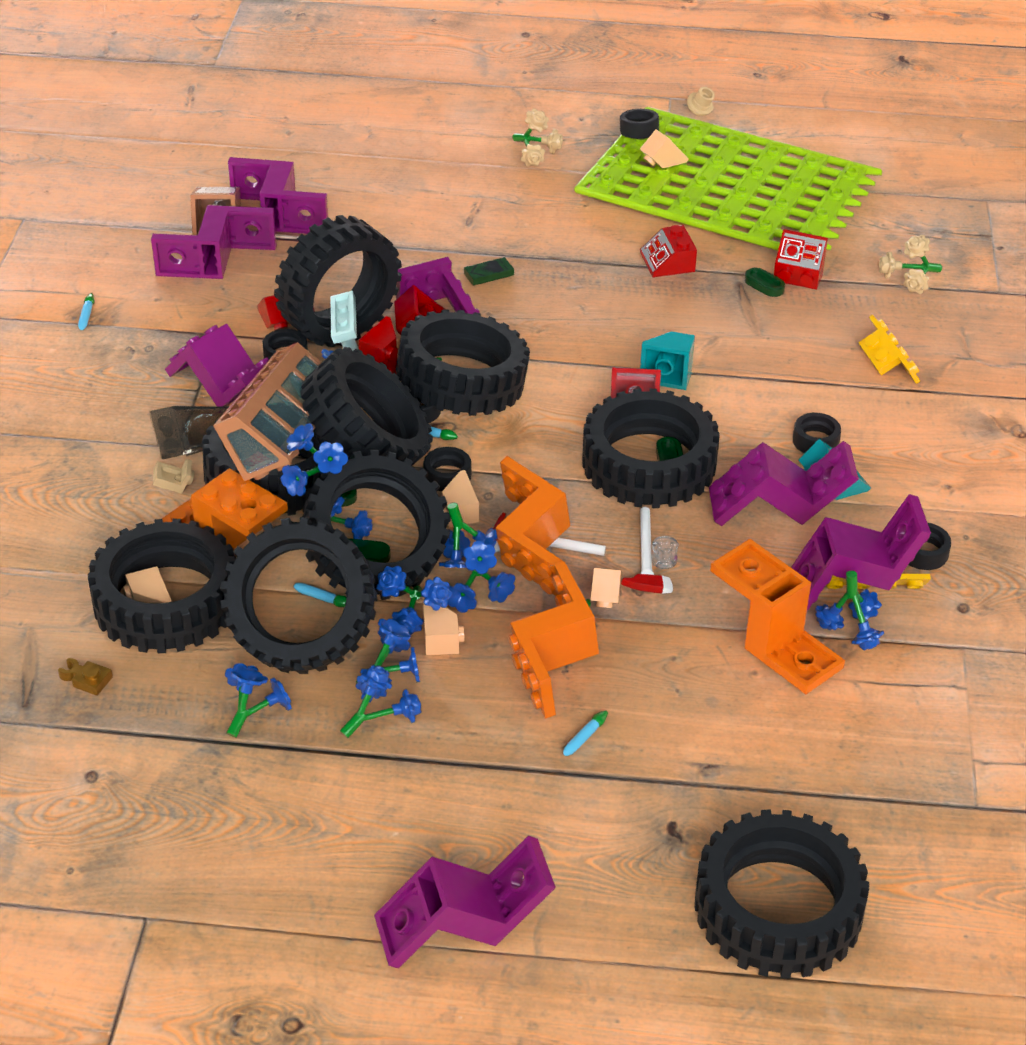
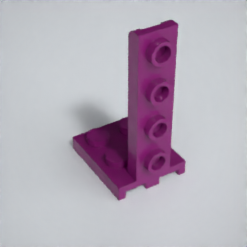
[396,257,481,316]

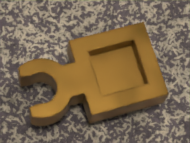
[58,658,113,696]

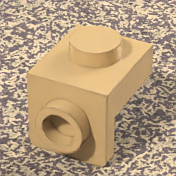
[153,459,194,494]

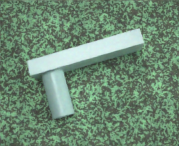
[330,291,359,351]

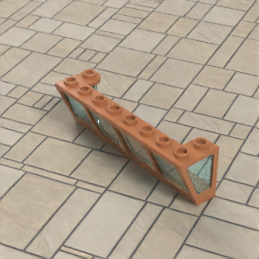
[213,342,322,481]

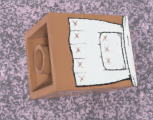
[190,187,241,235]

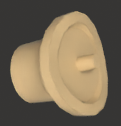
[687,87,715,116]

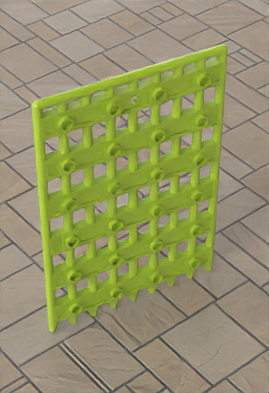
[574,107,882,251]

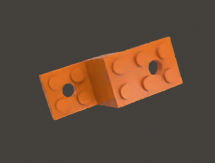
[496,456,570,595]
[162,468,288,549]
[710,539,845,694]
[508,561,599,719]

